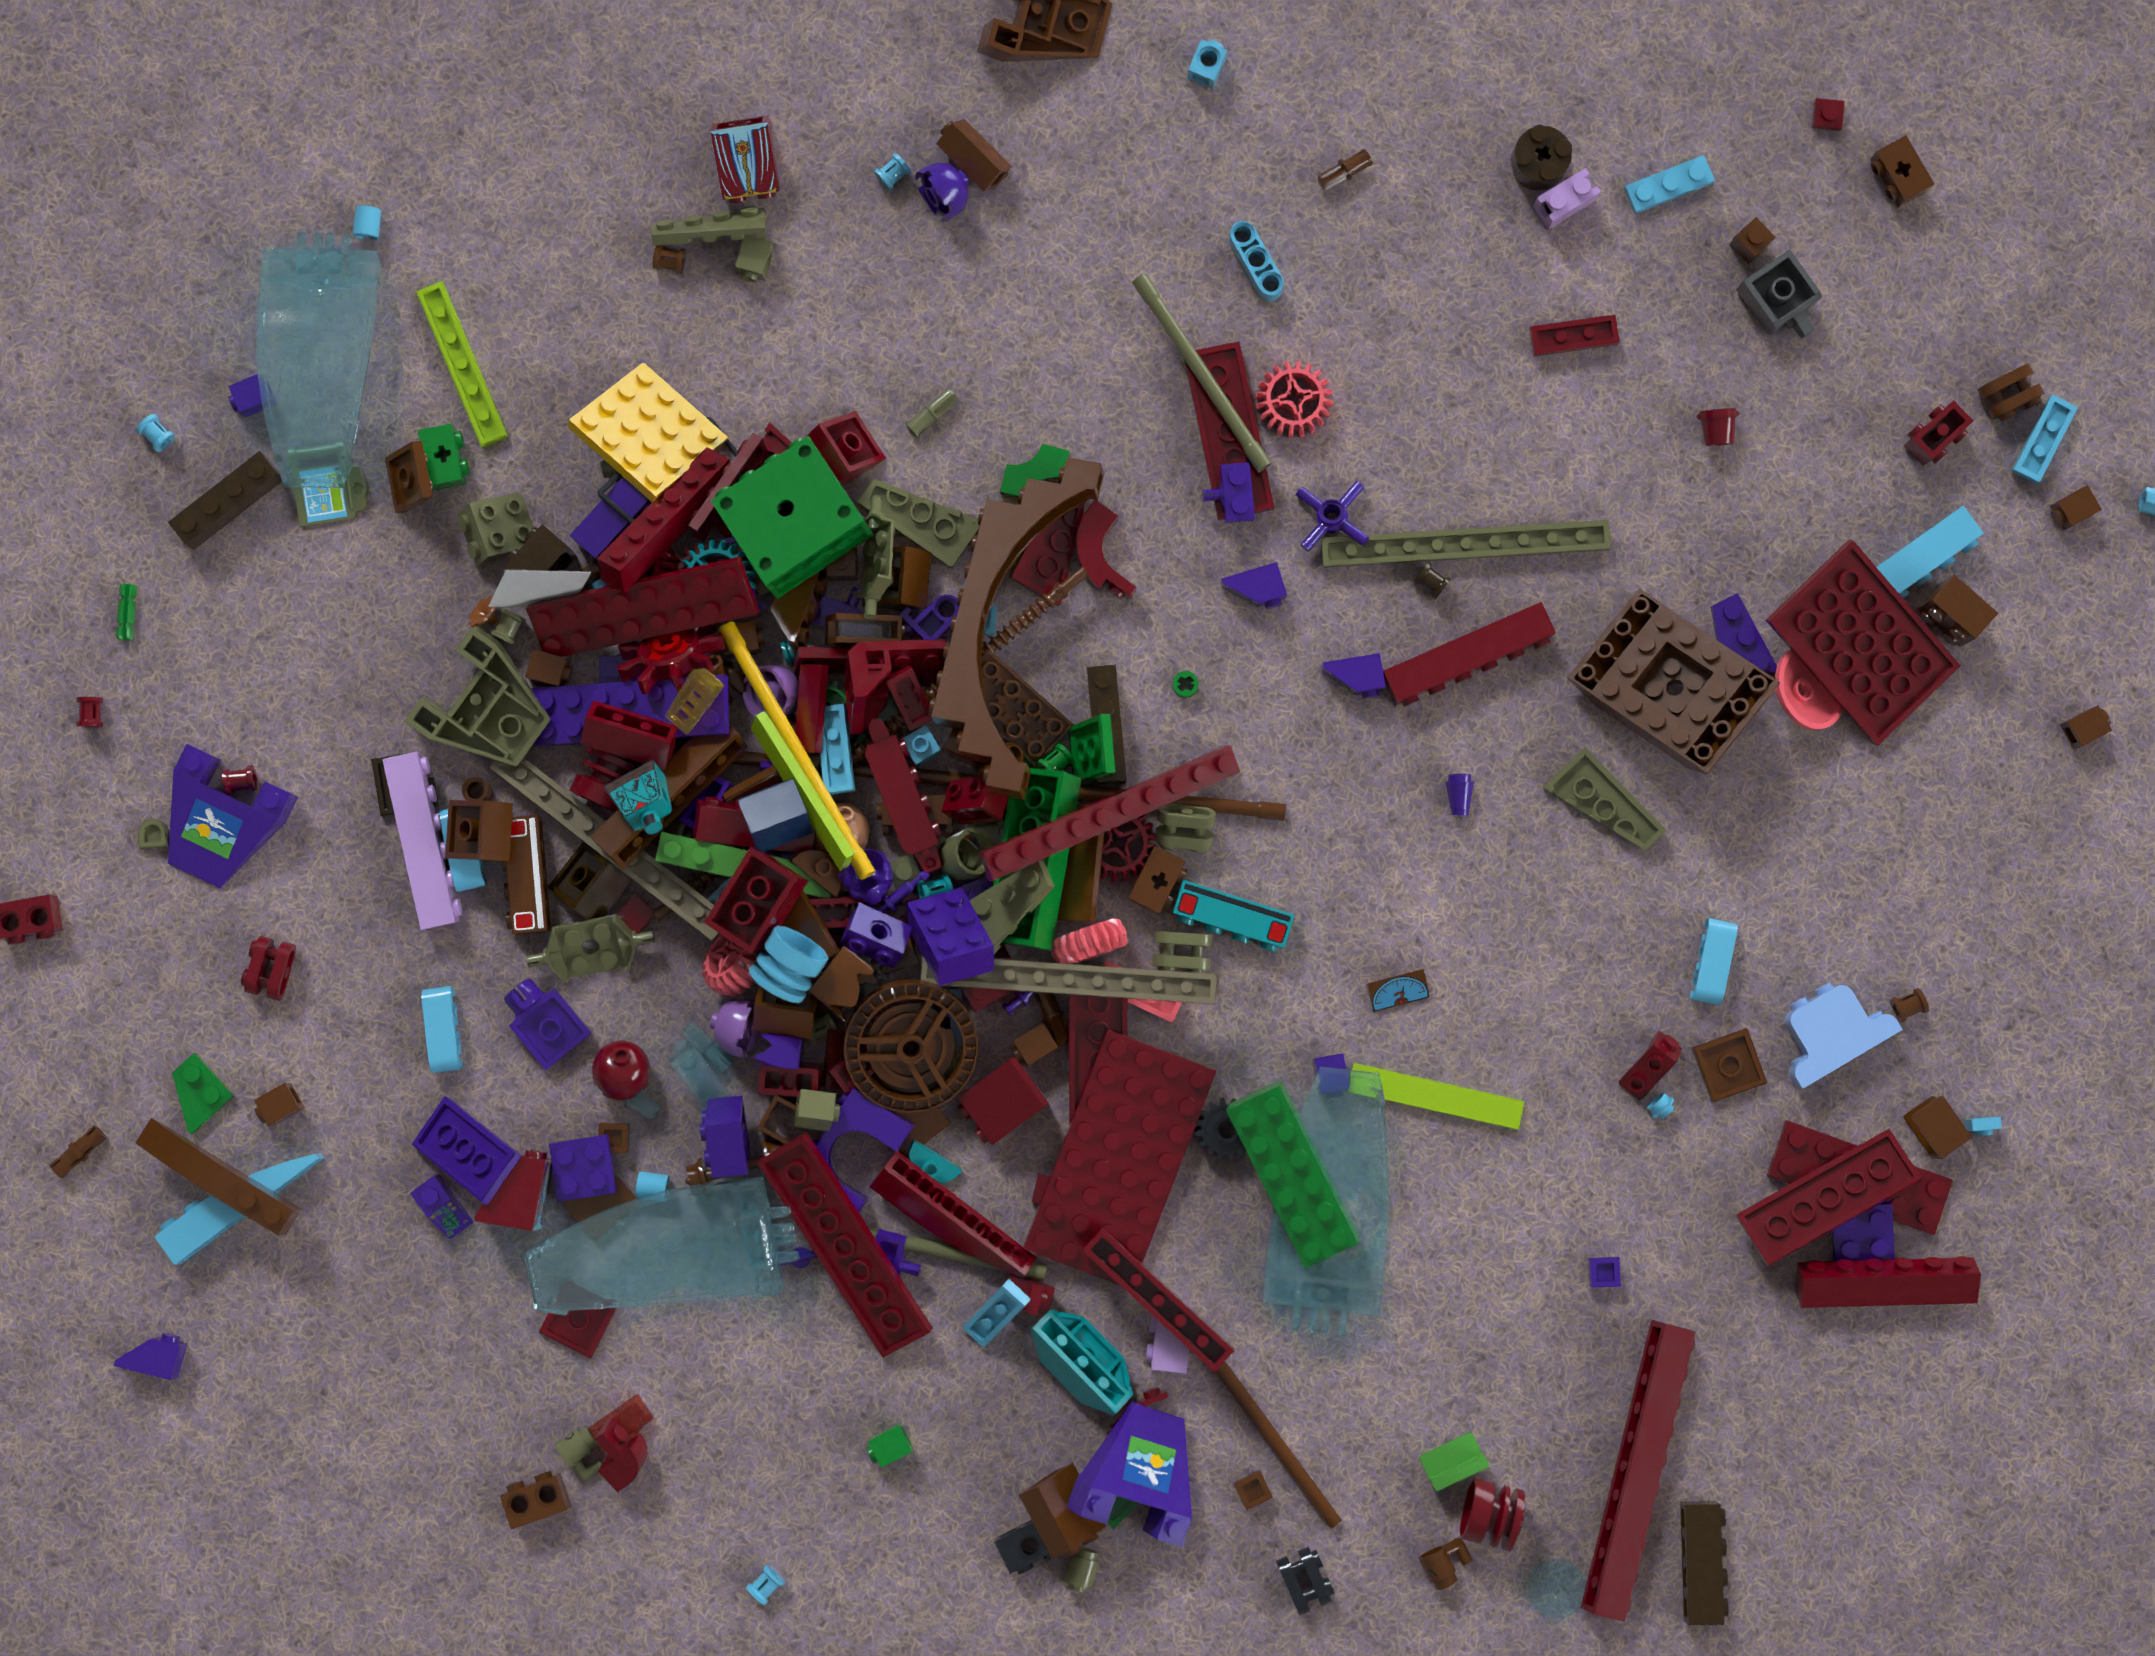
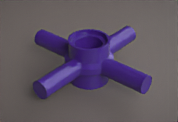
[1296,481,1369,552]

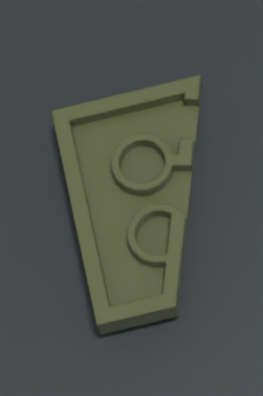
[969,860,1054,954]

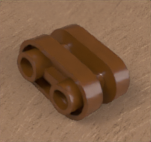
[1977,363,2045,422]

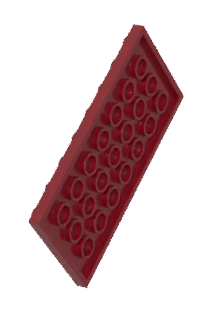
[1023,1029,1217,1285]

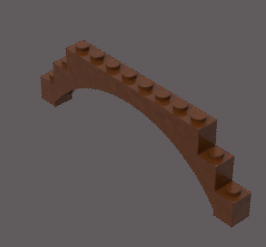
[929,457,1105,800]

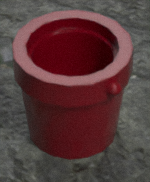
[1697,408,1739,446]

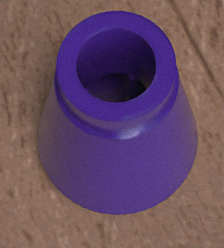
[1445,774,1474,815]

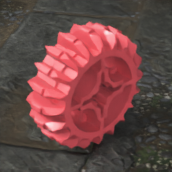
[1255,361,1333,439]
[1050,918,1128,965]
[702,935,768,997]

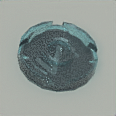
[1527,1558,1586,1618]

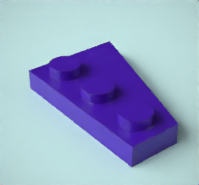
[1711,593,1777,674]

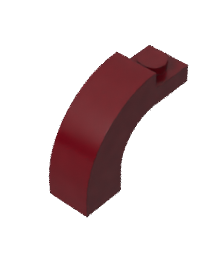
[1077,500,1137,600]

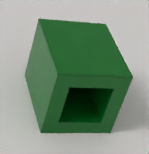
[866,1422,914,1468]

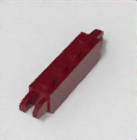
[865,718,942,873]

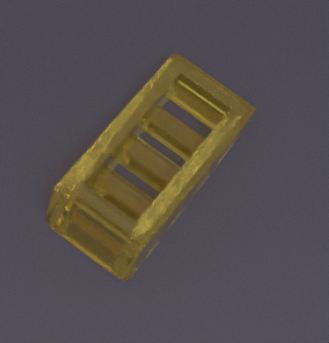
[665,668,724,734]

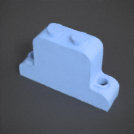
[1785,982,1903,1089]

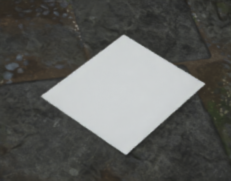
[488,570,591,607]

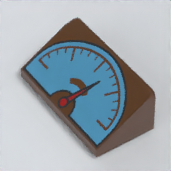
[1366,969,1429,1012]

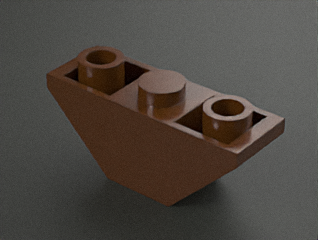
[771,569,828,654]

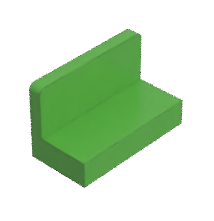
[1419,1432,1490,1492]

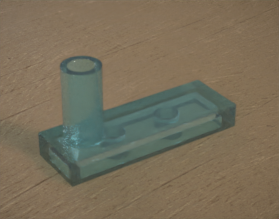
[668,1040,733,1110]

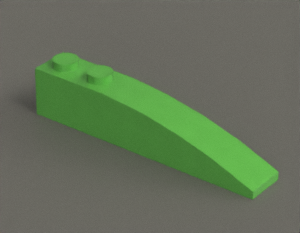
[655,832,831,898]

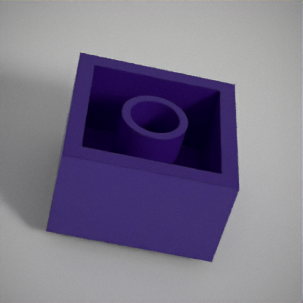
[700,1095,750,1178]

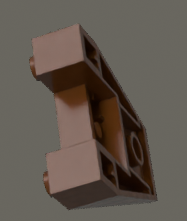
[977,0,1112,62]

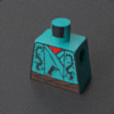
[604,760,672,834]

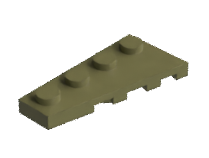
[651,206,767,246]
[858,479,980,569]
[1543,747,1667,850]

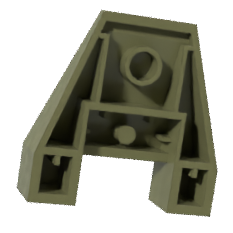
[404,626,551,766]

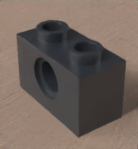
[994,1520,1052,1575]

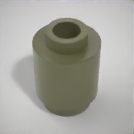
[1063,1547,1099,1593]

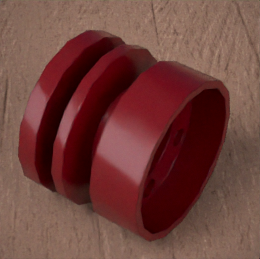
[569,747,638,812]
[1459,1478,1525,1551]

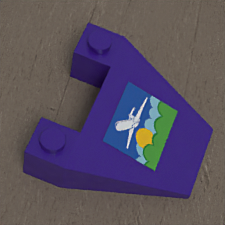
[168,744,298,888]
[1067,1402,1192,1547]

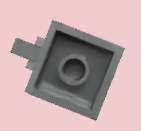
[1736,249,1822,339]

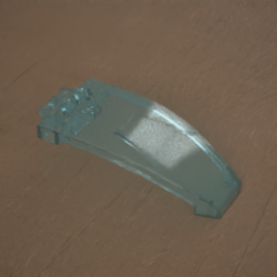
[256,232,382,488]
[1261,1066,1388,1336]
[524,1177,799,1316]

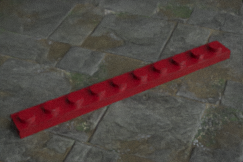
[979,745,1240,881]

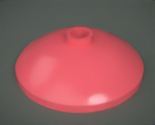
[1775,649,1843,730]

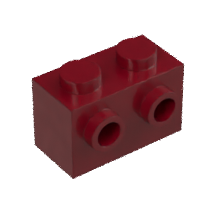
[1903,400,1974,466]
[941,777,1009,825]

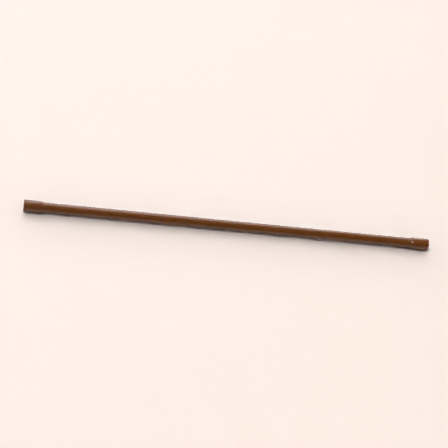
[680,743,1286,821]

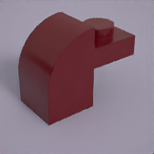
[1008,1274,1055,1316]
[595,1417,648,1492]

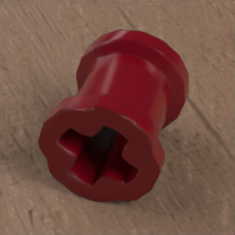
[76,697,103,728]
[222,765,258,795]

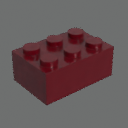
[704,847,809,955]

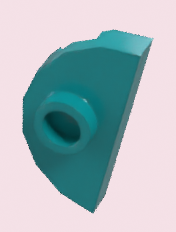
[909,1139,962,1183]

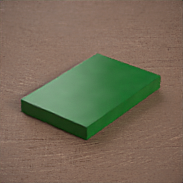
[1068,714,1116,783]

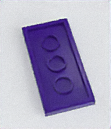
[412,1096,522,1205]

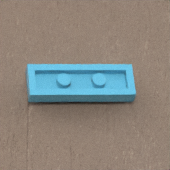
[1624,155,1715,214]
[2011,394,2078,485]
[820,704,855,795]
[962,1279,1030,1348]

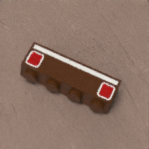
[501,815,551,935]

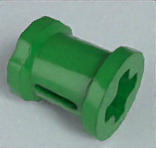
[1036,744,1075,771]

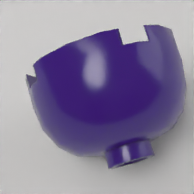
[915,163,969,222]

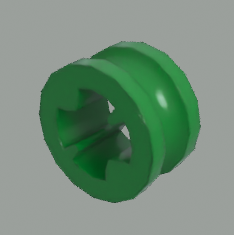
[1172,671,1199,698]

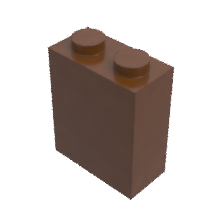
[1019,1463,1106,1559]

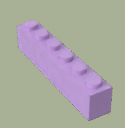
[382,751,462,930]

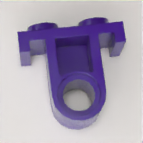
[899,594,959,640]

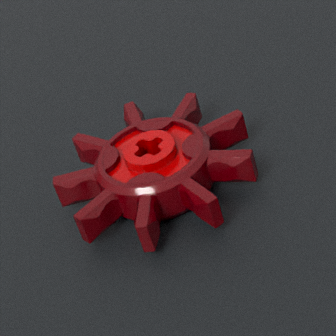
[616,624,726,695]

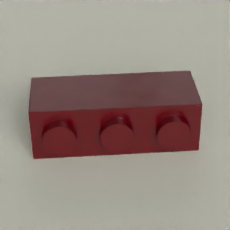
[580,701,678,770]

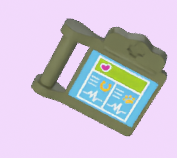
[287,439,369,527]

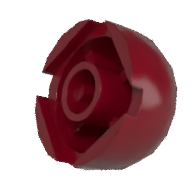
[592,1040,651,1101]

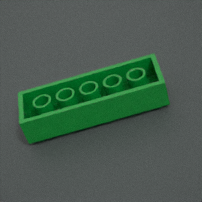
[993,768,1082,951]
[1226,1079,1360,1268]

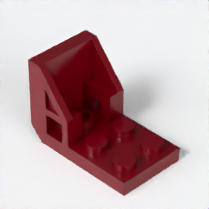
[844,639,946,734]

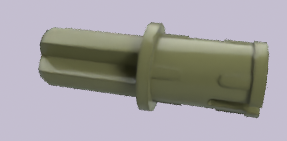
[905,389,958,438]

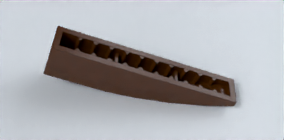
[136,1118,302,1236]

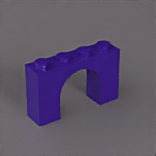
[813,1087,916,1213]

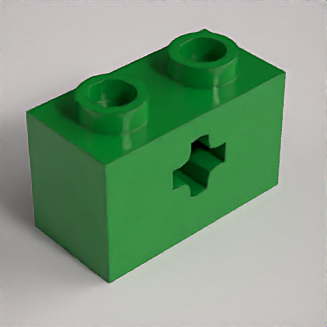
[418,423,470,491]

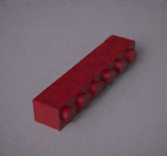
[597,447,730,593]
[1383,602,1556,707]
[1082,1228,1235,1373]
[1795,1256,1981,1308]

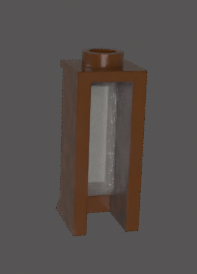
[825,613,905,645]

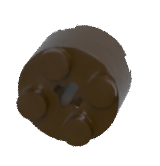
[1511,125,1572,190]

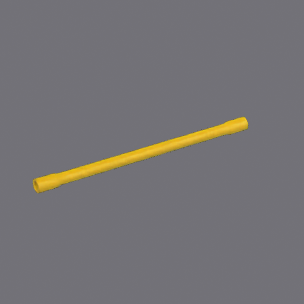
[718,621,876,880]

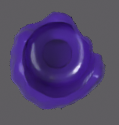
[838,849,893,905]

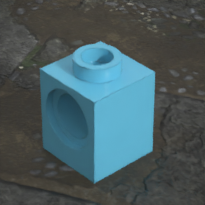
[1187,39,1227,89]
[901,725,942,768]

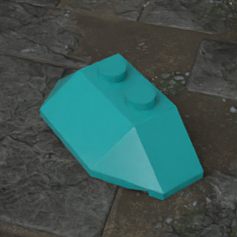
[1030,1309,1133,1415]

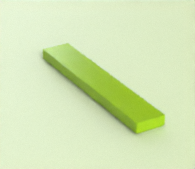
[416,281,509,449]
[751,711,855,871]
[1347,1063,1525,1130]

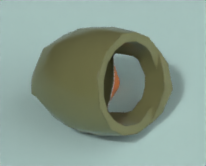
[938,827,993,881]

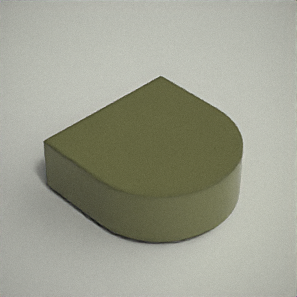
[138,819,169,849]

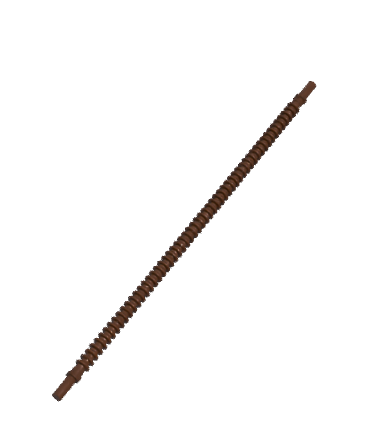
[652,566,1089,921]

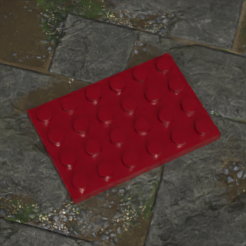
[1765,540,1961,746]

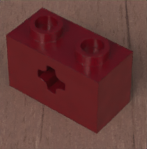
[758,1062,823,1097]

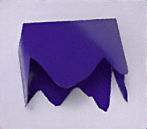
[753,1033,804,1070]

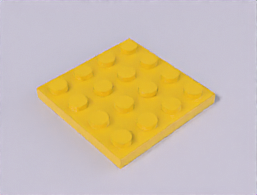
[567,362,728,502]

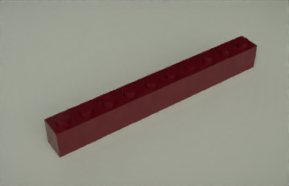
[1580,1319,1696,1622]

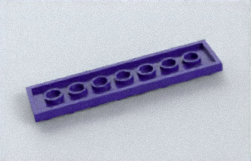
[531,675,729,747]

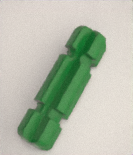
[116,584,137,641]

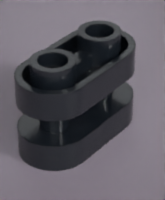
[1276,1547,1335,1616]

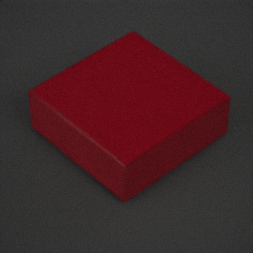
[616,893,655,934]

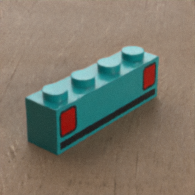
[1172,880,1295,953]

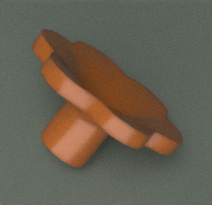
[469,596,498,627]

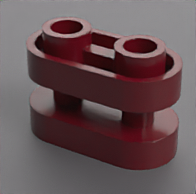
[241,936,296,1001]

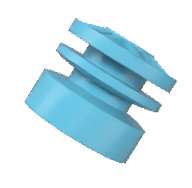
[749,926,828,1003]

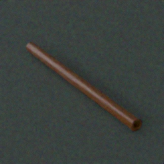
[1215,1361,1342,1529]

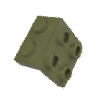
[457,493,533,568]

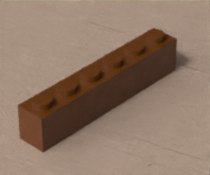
[590,726,748,870]

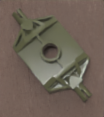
[853,496,895,619]
[526,914,655,984]

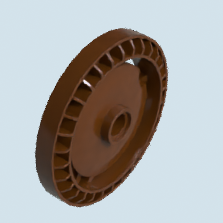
[843,979,978,1113]

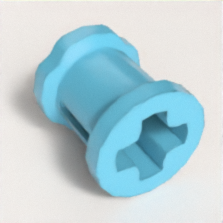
[873,153,912,191]
[136,414,175,452]
[746,1564,785,1605]

